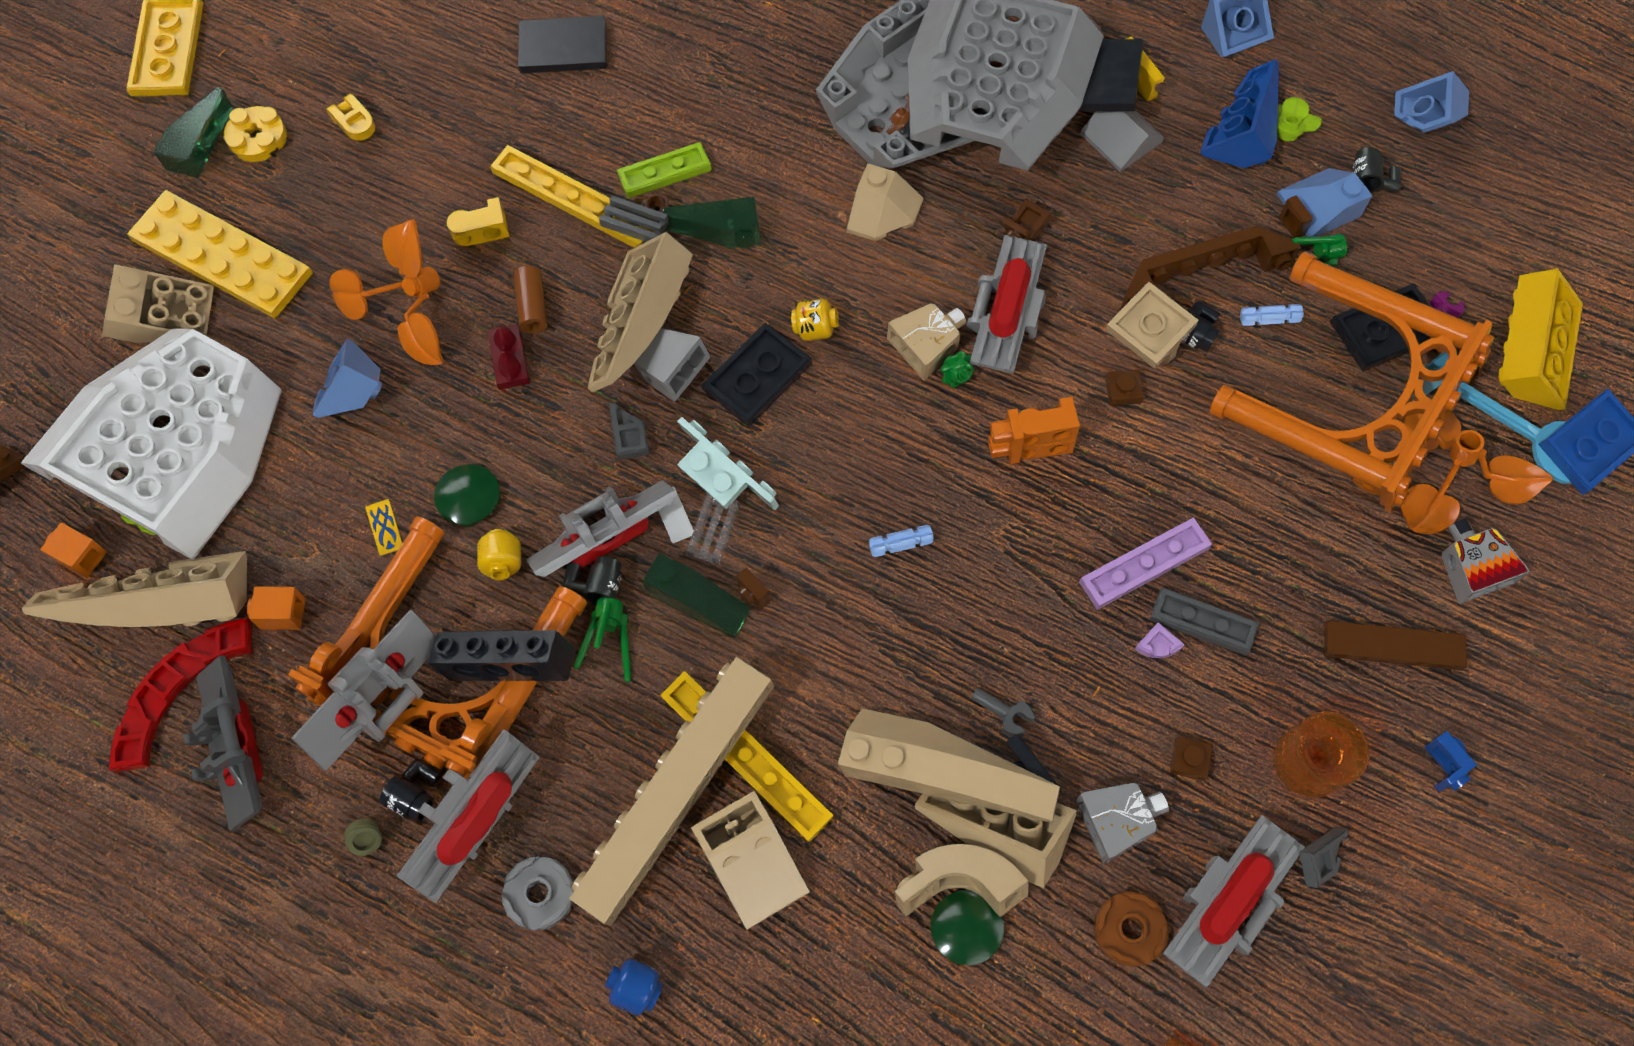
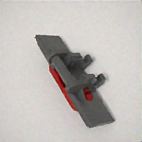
[183,656,263,831]

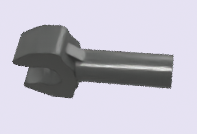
[971,687,1035,737]

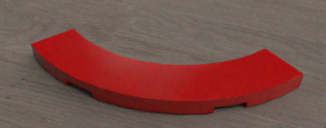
[109,618,252,773]

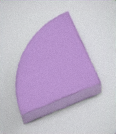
[1135,622,1185,658]

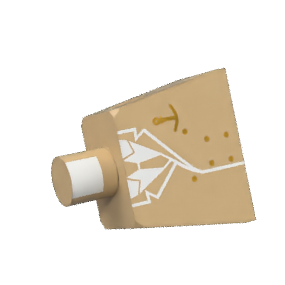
[887,304,966,381]

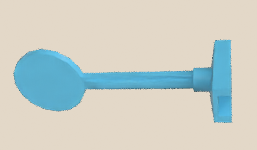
[1412,348,1572,484]

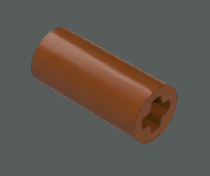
[513,266,547,334]

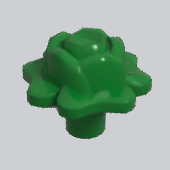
[941,351,974,388]

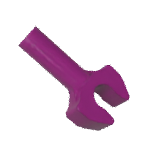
[1429,291,1465,318]

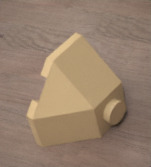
[847,163,923,241]

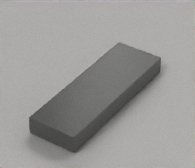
[1149,587,1259,656]

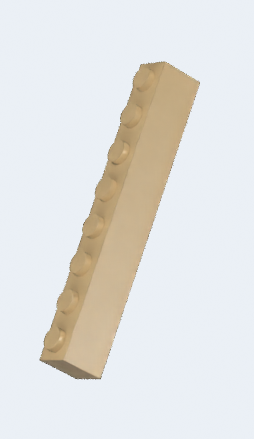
[569,657,774,926]

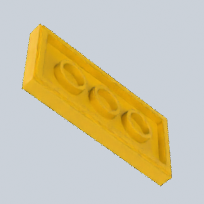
[126,0,204,96]

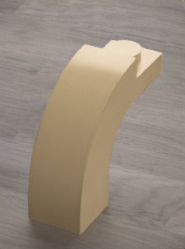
[895,844,1028,917]

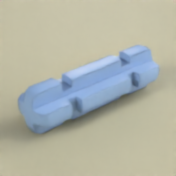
[1240,304,1304,326]
[869,525,934,557]

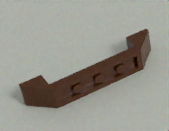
[1120,226,1301,310]

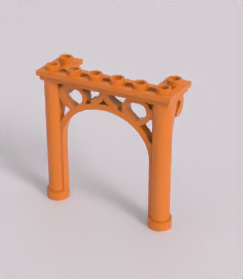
[1210,251,1494,513]
[288,516,588,780]

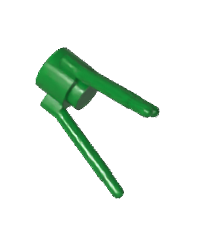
[1291,233,1347,267]
[573,598,631,683]

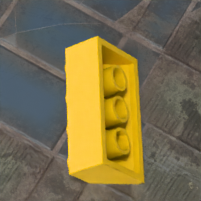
[1499,268,1583,410]

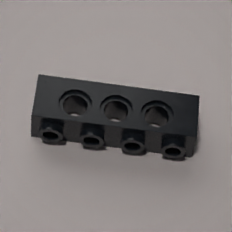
[428,630,576,681]

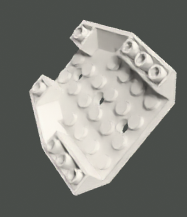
[21,329,282,560]

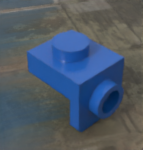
[1424,731,1477,792]

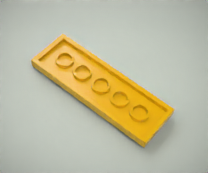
[127,190,313,319]

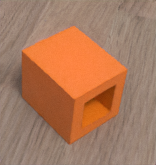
[40,522,107,579]
[247,587,306,630]

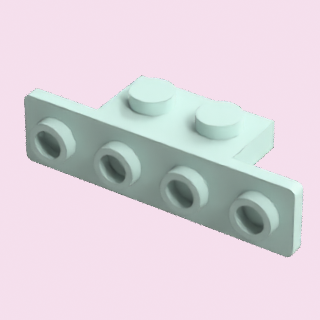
[677,417,779,511]

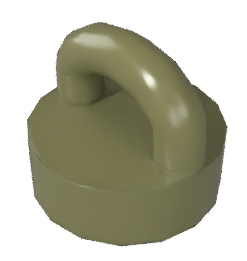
[344,818,382,856]

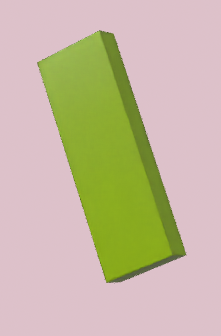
[617,142,712,199]

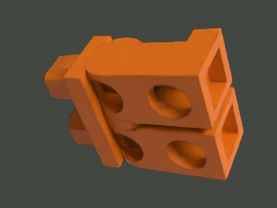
[988,397,1080,464]

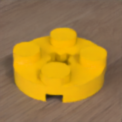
[224,106,287,162]

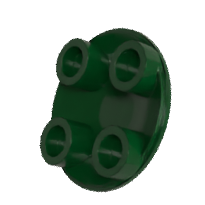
[434,464,502,528]
[930,890,1004,965]

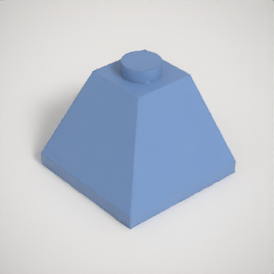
[1277,168,1372,237]

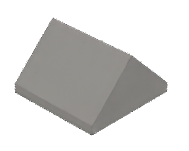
[1080,110,1165,172]

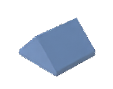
[1201,0,1274,57]

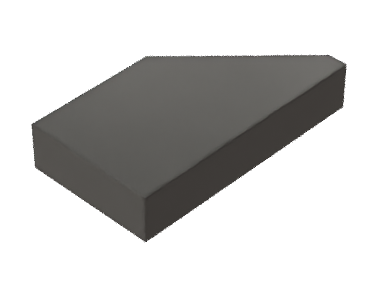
[609,402,650,460]
[1299,827,1348,888]

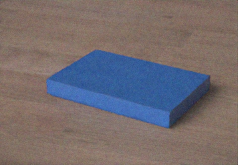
[1538,388,1634,495]

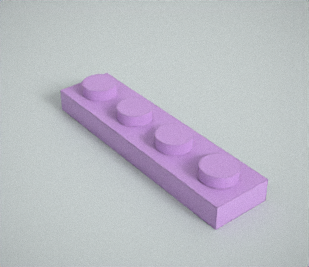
[1079,517,1212,610]

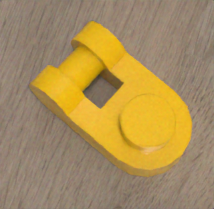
[326,93,375,141]

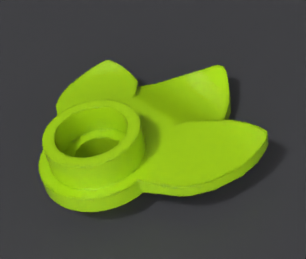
[1277,97,1322,141]

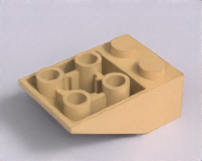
[102,264,214,343]
[691,791,810,930]

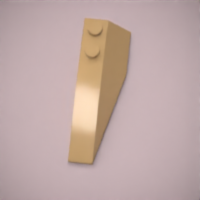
[587,232,693,392]
[22,551,247,627]
[838,708,1060,823]

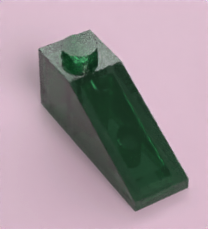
[154,87,233,178]
[663,197,760,248]
[643,553,751,638]

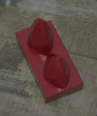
[487,324,530,390]

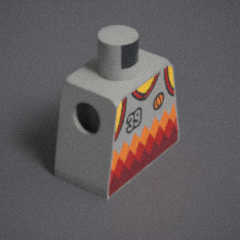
[1442,519,1530,604]

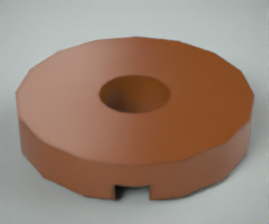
[1094,891,1169,968]

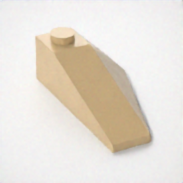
[915,794,1077,888]

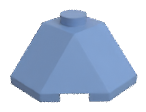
[1394,71,1469,133]
[312,338,382,418]

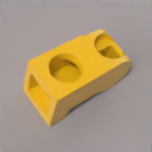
[447,197,510,246]

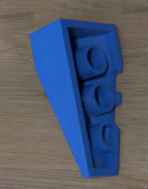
[1200,59,1279,168]

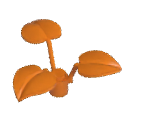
[329,219,445,365]
[1401,399,1553,534]

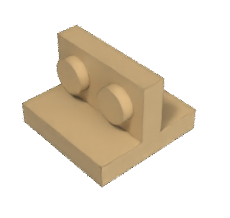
[1106,282,1199,369]

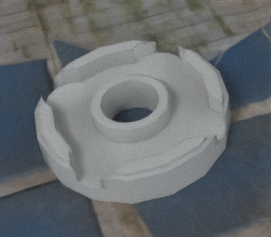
[502,856,574,931]

